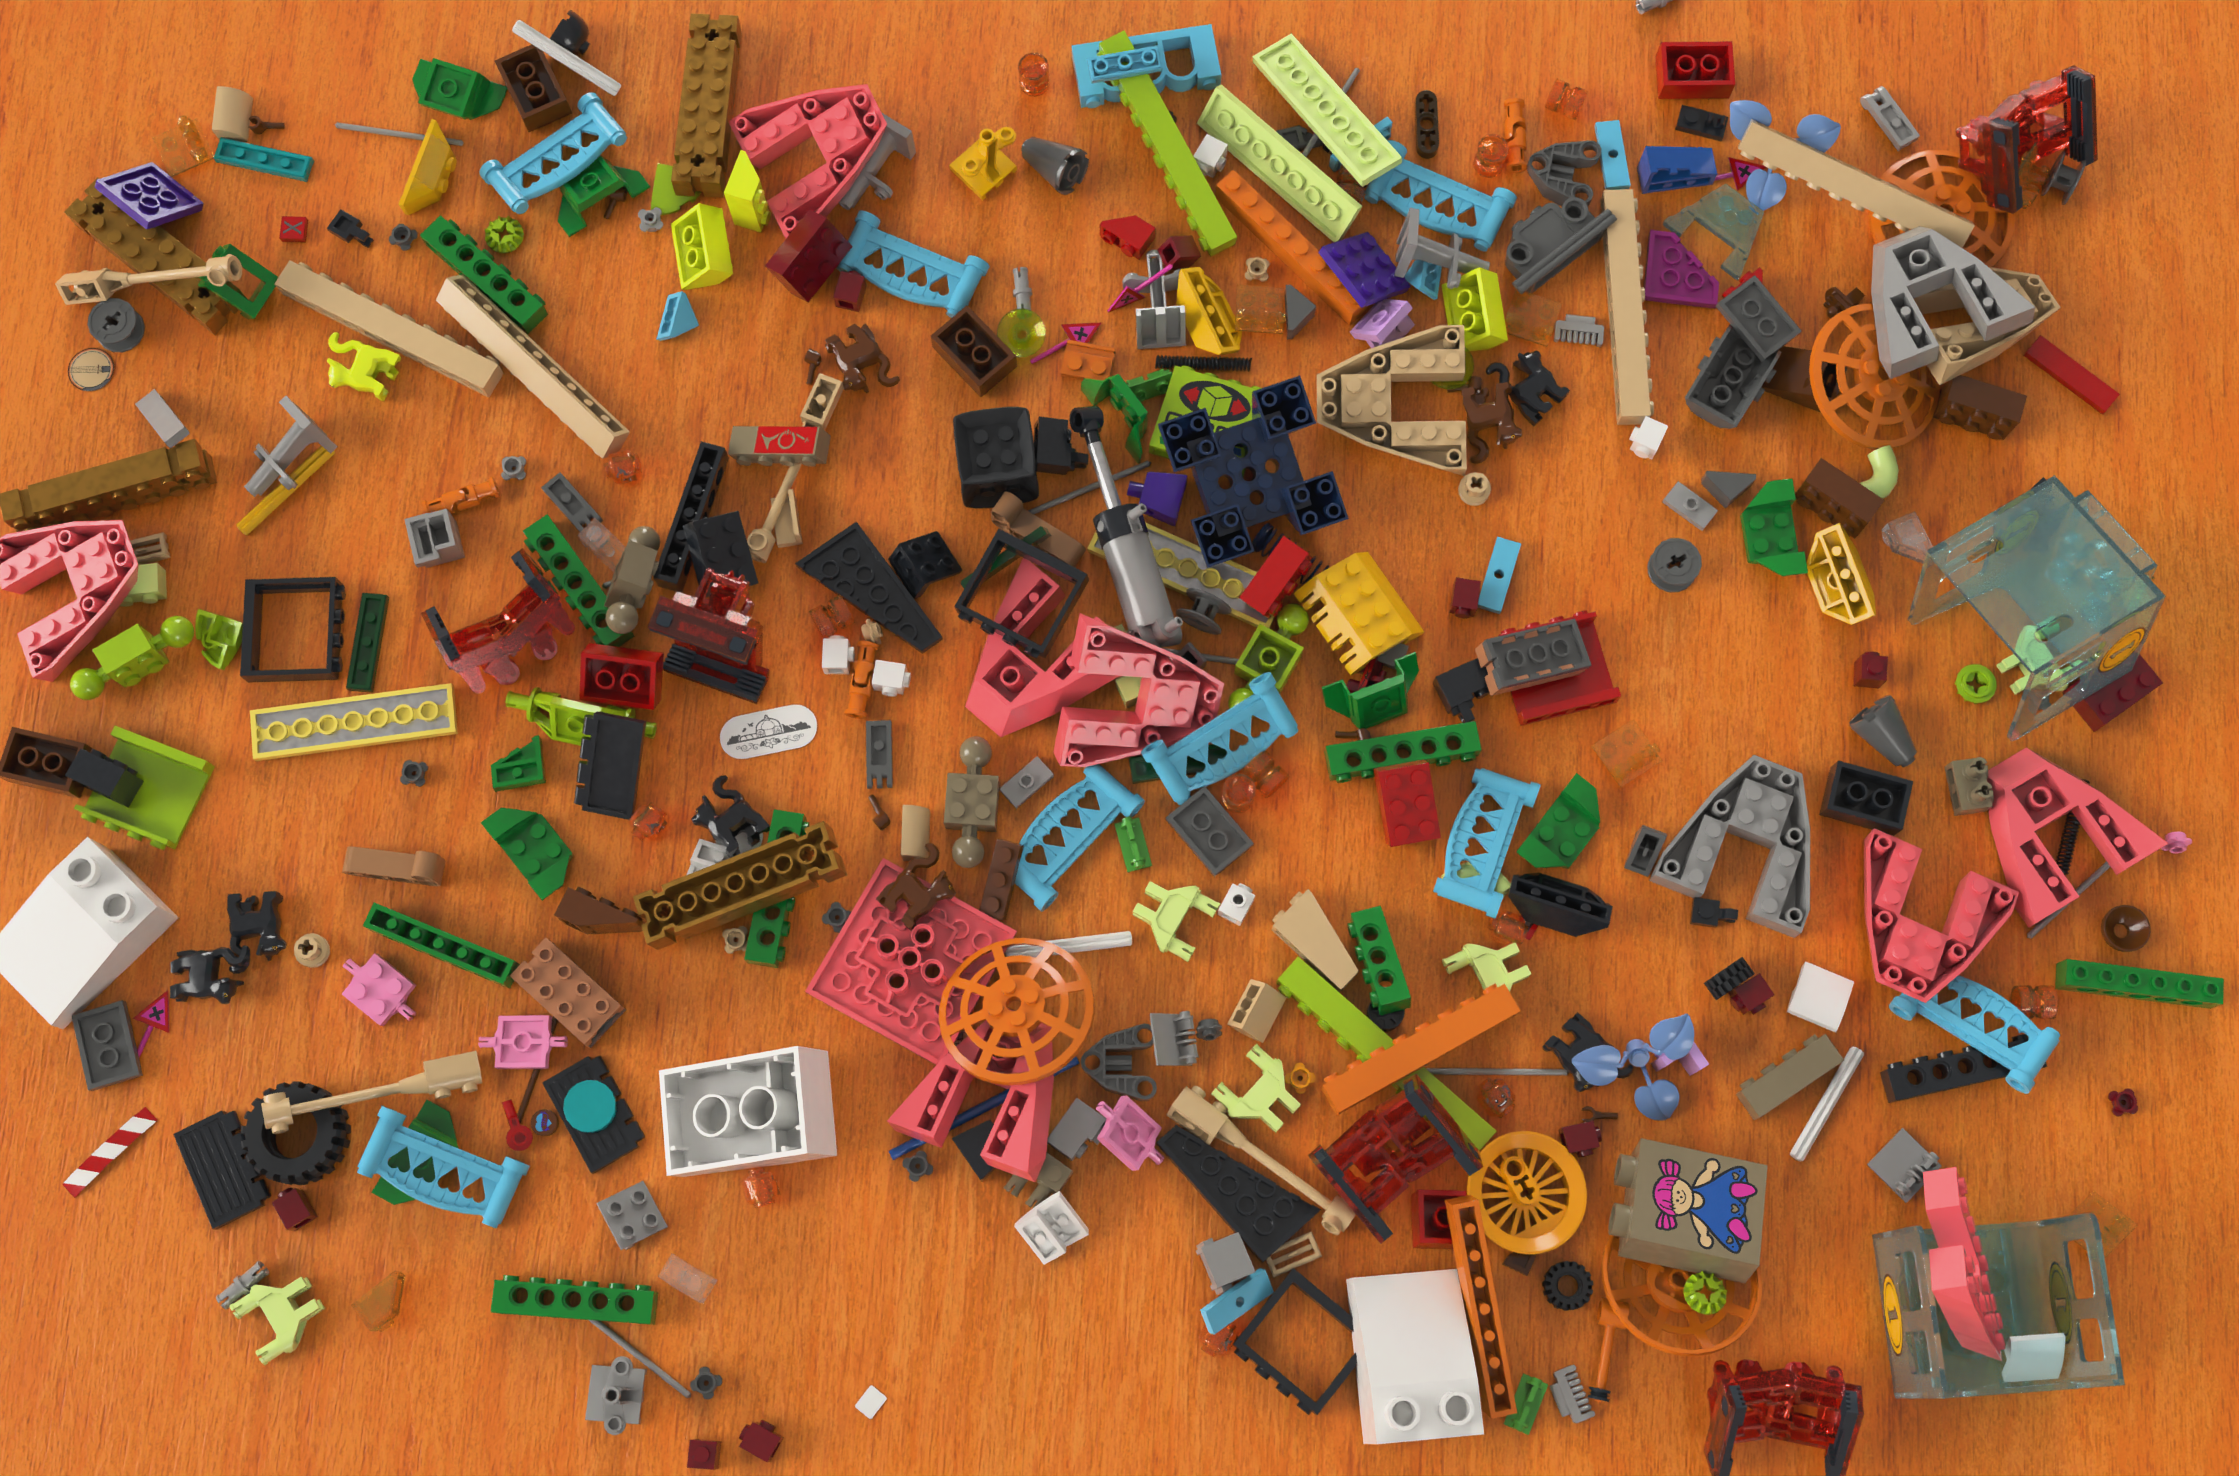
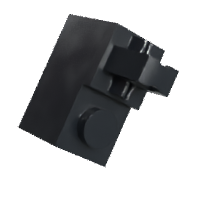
[1034,416,1088,475]
[1433,658,1490,723]

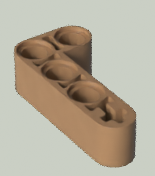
[991,491,1086,567]
[342,846,446,886]

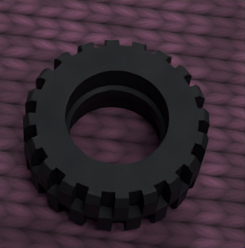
[241,1081,351,1185]

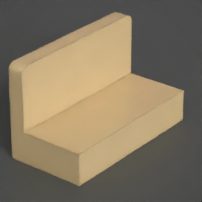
[771,489,803,548]

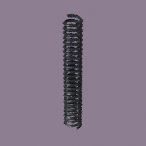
[1155,355,1252,372]
[2056,779,2090,875]

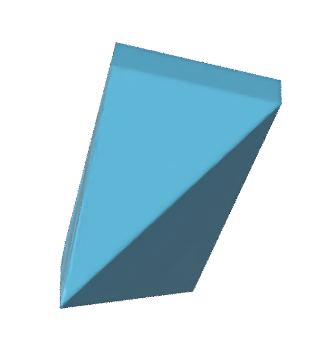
[1405,260,1442,300]
[656,291,699,341]

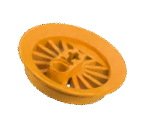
[1467,1131,1587,1254]

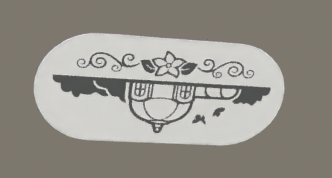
[720,705,817,759]

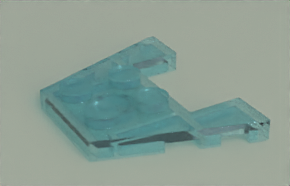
[1663,184,1764,281]

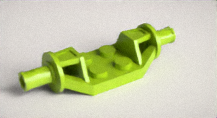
[505,687,657,746]

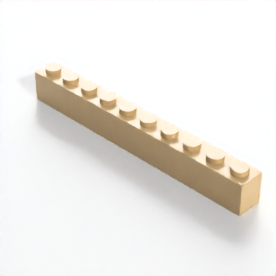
[1738,119,1975,248]
[1600,189,1654,425]
[275,260,504,398]
[436,274,630,459]

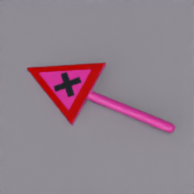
[1714,157,1767,191]
[1107,264,1173,312]
[1030,322,1102,364]
[133,990,169,1057]

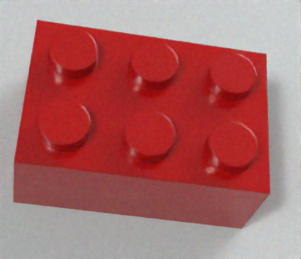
[1655,41,1736,99]
[1239,536,1313,619]
[579,643,664,710]
[1374,759,1441,847]

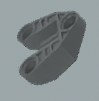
[1527,141,1602,206]
[1081,1024,1157,1102]

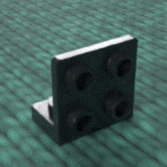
[888,531,962,599]

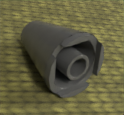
[1021,137,1089,195]
[1849,695,1917,767]

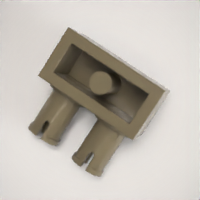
[1944,757,1994,816]
[1003,1152,1073,1208]

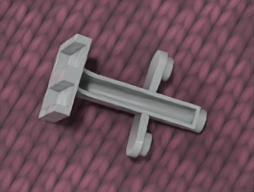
[839,112,916,210]
[1394,208,1490,289]
[1122,250,1186,349]
[244,396,337,497]
[585,1356,647,1435]

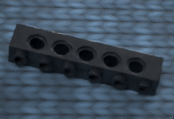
[653,441,729,593]
[1880,1034,2047,1103]

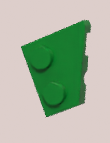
[491,735,546,792]

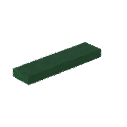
[960,526,1052,589]
[346,593,389,693]
[1129,744,1227,784]

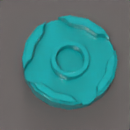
[563,1080,617,1133]

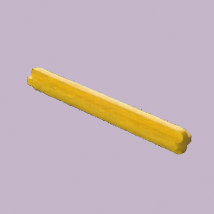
[236,445,335,535]

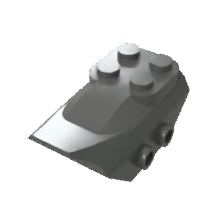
[1685,325,1782,429]

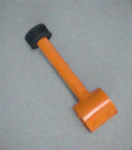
[1588,1297,1629,1403]

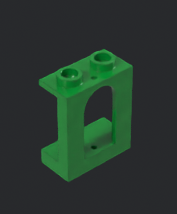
[198,244,278,320]

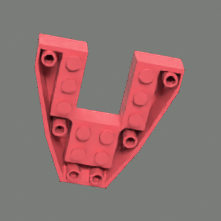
[729,84,887,239]
[0,520,139,682]
[965,558,1119,737]
[1053,613,1224,767]
[1987,747,2168,928]
[1864,828,2019,1003]
[887,1009,1054,1182]
[1923,1167,2005,1361]

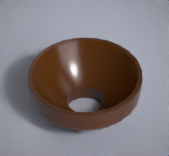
[2101,905,2151,952]

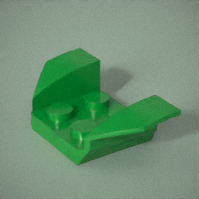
[412,58,508,120]
[558,155,650,237]
[1081,374,1148,464]
[1740,479,1808,577]
[1322,652,1419,729]
[1516,773,1600,869]
[481,808,574,901]
[371,1100,458,1205]

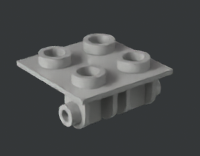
[1150,1011,1199,1066]
[1867,1128,1942,1203]
[596,1181,668,1250]

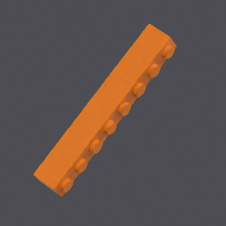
[1215,169,1368,326]
[1321,983,1521,1116]
[1445,1195,1517,1419]

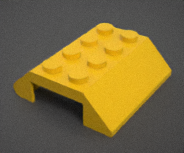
[1294,552,1424,676]

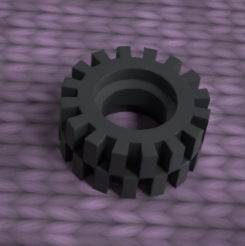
[1704,957,1755,1000]
[1542,1261,1593,1311]

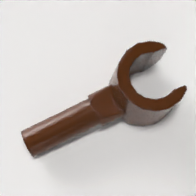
[249,116,285,134]
[604,187,627,219]
[804,349,822,385]
[1447,376,1482,393]
[1335,728,1371,741]
[868,795,890,830]
[1582,1106,1618,1122]

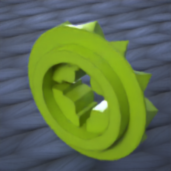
[485,216,524,253]
[1954,664,1997,704]
[1684,1271,1728,1315]

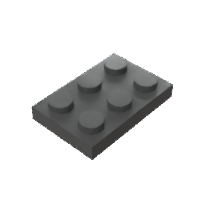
[1716,275,1802,362]
[1165,786,1254,877]
[72,1000,143,1091]

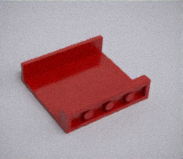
[1499,610,1621,726]

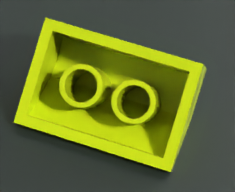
[724,150,771,233]
[671,203,733,290]
[1441,267,1508,352]

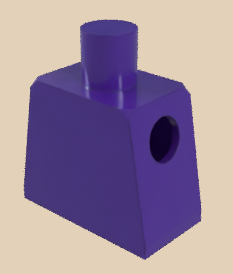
[1127,472,1187,526]

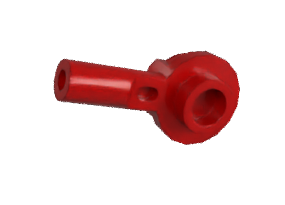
[502,1099,533,1151]

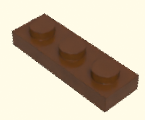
[979,839,1024,920]

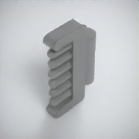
[1553,314,1604,347]
[1549,1365,1595,1423]

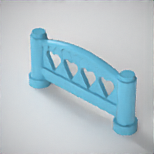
[479,92,627,214]
[1364,140,1517,251]
[837,210,990,318]
[1141,672,1299,805]
[1015,764,1145,912]
[1433,768,1541,919]
[1889,975,2060,1094]
[357,1106,530,1228]

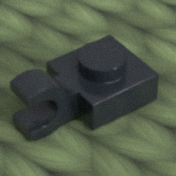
[327,209,374,248]
[1690,897,1738,928]

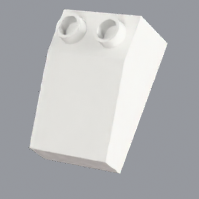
[0,837,179,1029]
[659,1046,837,1177]
[1346,1269,1484,1444]

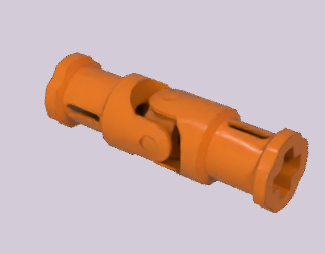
[1504,98,1527,173]
[421,477,501,514]
[844,641,879,719]

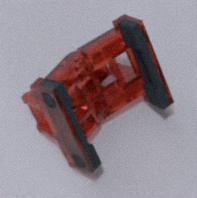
[1956,65,2098,214]
[421,548,575,693]
[648,567,770,704]
[1308,1074,1483,1244]
[1703,1359,1864,1476]

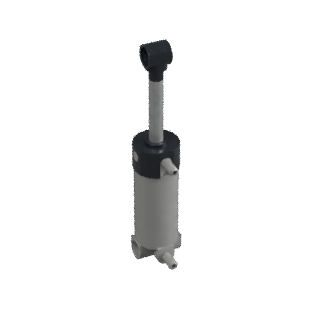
[1069,406,1183,648]

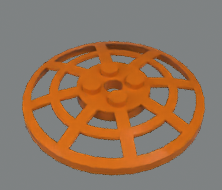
[1868,150,2015,267]
[1809,304,1940,450]
[939,938,1095,1086]
[1601,1235,1762,1356]

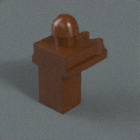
[1823,287,1865,318]

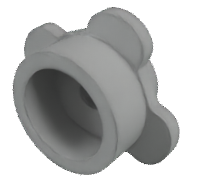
[638,207,663,232]
[501,456,526,480]

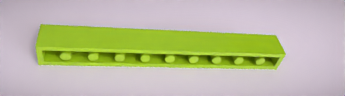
[1097,30,1237,257]
[1276,957,1496,1153]

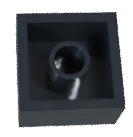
[65,749,144,808]

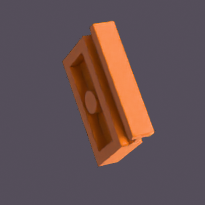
[1061,340,1115,380]

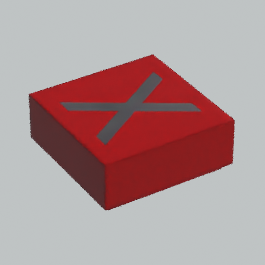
[279,216,308,243]

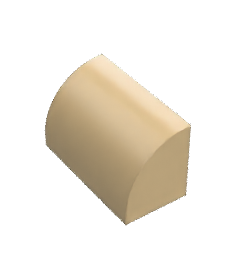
[212,86,253,142]
[901,805,930,861]
[1227,979,1287,1043]

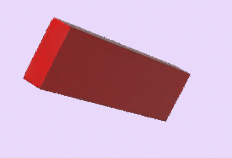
[2023,335,2120,415]

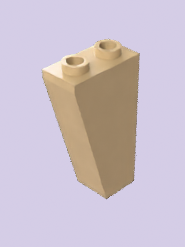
[1272,889,1359,993]

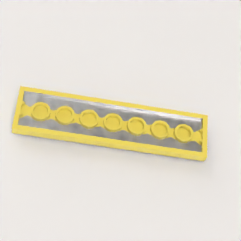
[1087,522,1282,629]
[250,683,458,761]

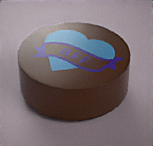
[531,1109,559,1136]

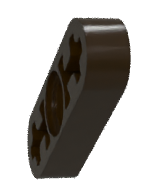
[1415,90,1439,159]

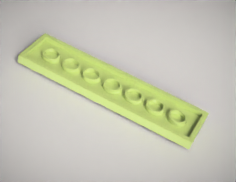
[1252,33,1402,187]
[1197,84,1362,242]

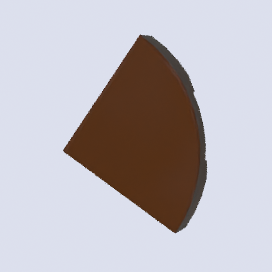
[1502,1252,1537,1276]

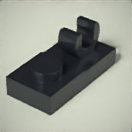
[1675,105,1728,141]

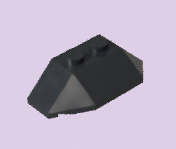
[1508,873,1613,937]

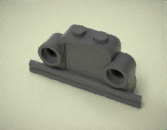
[1505,197,1617,296]

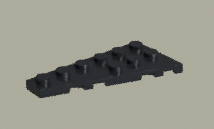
[795,522,943,654]
[1156,1125,1321,1263]

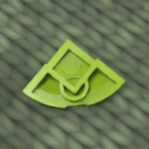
[651,163,702,215]
[195,609,243,670]

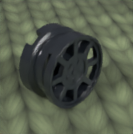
[1366,1002,1405,1032]

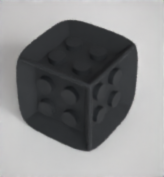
[953,407,1039,508]

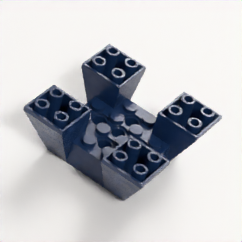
[1158,376,1349,568]

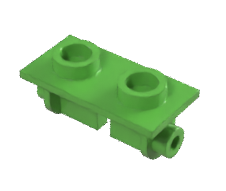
[1126,368,1172,402]
[1114,817,1152,872]
[1503,1373,1548,1435]

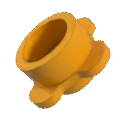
[1284,1063,1316,1094]

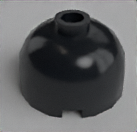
[550,10,590,55]

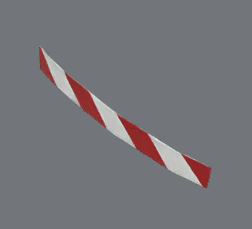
[63,1107,157,1198]

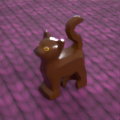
[825,324,900,393]
[1462,382,1522,464]
[876,843,956,931]

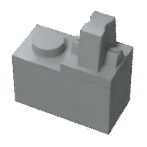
[1047,1098,1106,1161]

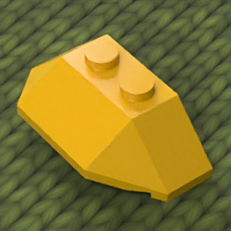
[399,119,457,215]
[1176,267,1242,355]
[1806,523,1876,625]

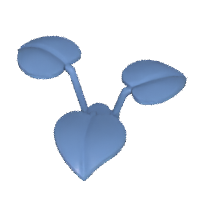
[1730,100,1841,212]
[1571,1013,1694,1120]

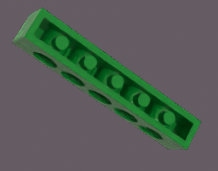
[420,215,548,334]
[523,514,635,647]
[1324,721,1482,783]
[744,809,810,968]
[363,902,520,989]
[2055,959,2224,1009]
[491,1275,658,1325]

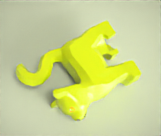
[327,332,401,401]

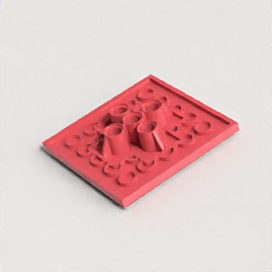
[805,858,1017,1065]

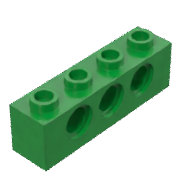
[1347,906,1411,1016]

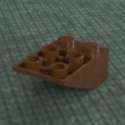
[1761,346,1848,412]
[554,887,643,935]

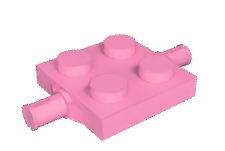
[342,953,416,1026]
[478,1015,568,1069]
[1096,1096,1164,1171]

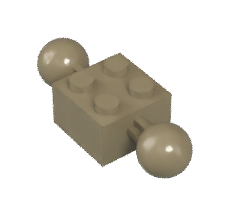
[604,526,660,634]
[944,736,1000,868]

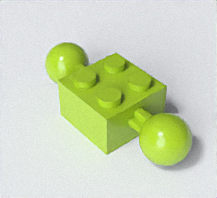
[1228,603,1309,718]
[70,616,194,700]

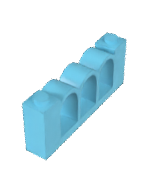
[1071,24,1221,108]

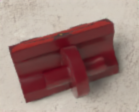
[1347,657,1387,694]

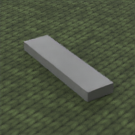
[135,389,190,448]

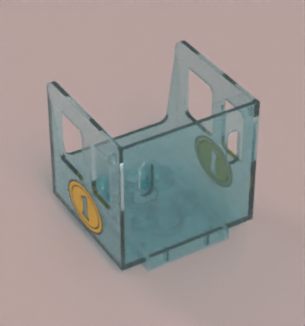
[1908,475,2166,741]
[1872,1213,2125,1399]

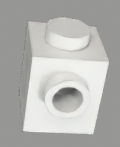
[1194,134,1228,178]
[1629,416,1668,459]
[822,635,855,674]
[872,660,911,697]
[1217,883,1255,926]

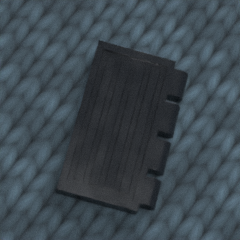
[574,711,646,820]
[543,1056,645,1174]
[173,1111,271,1230]

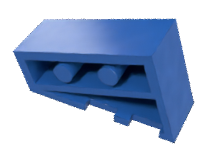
[1637,146,1717,194]

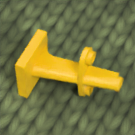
[949,127,1017,201]

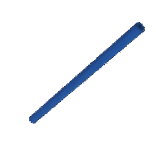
[889,1056,1080,1160]

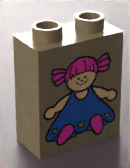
[1608,1138,1768,1284]

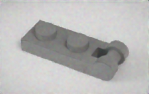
[1860,86,1920,151]

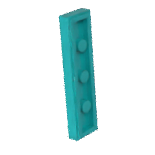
[213,137,314,182]

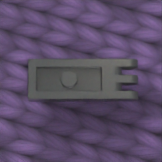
[541,472,603,536]
[866,720,893,789]

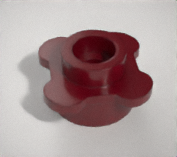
[2108,1088,2138,1117]

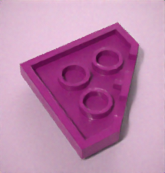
[1644,230,1719,309]

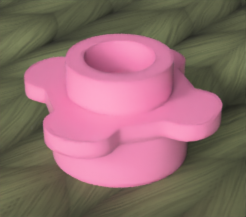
[2161,832,2192,854]

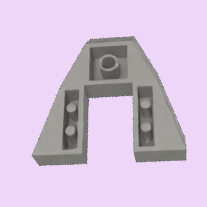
[1871,226,2035,379]
[1649,755,1810,938]

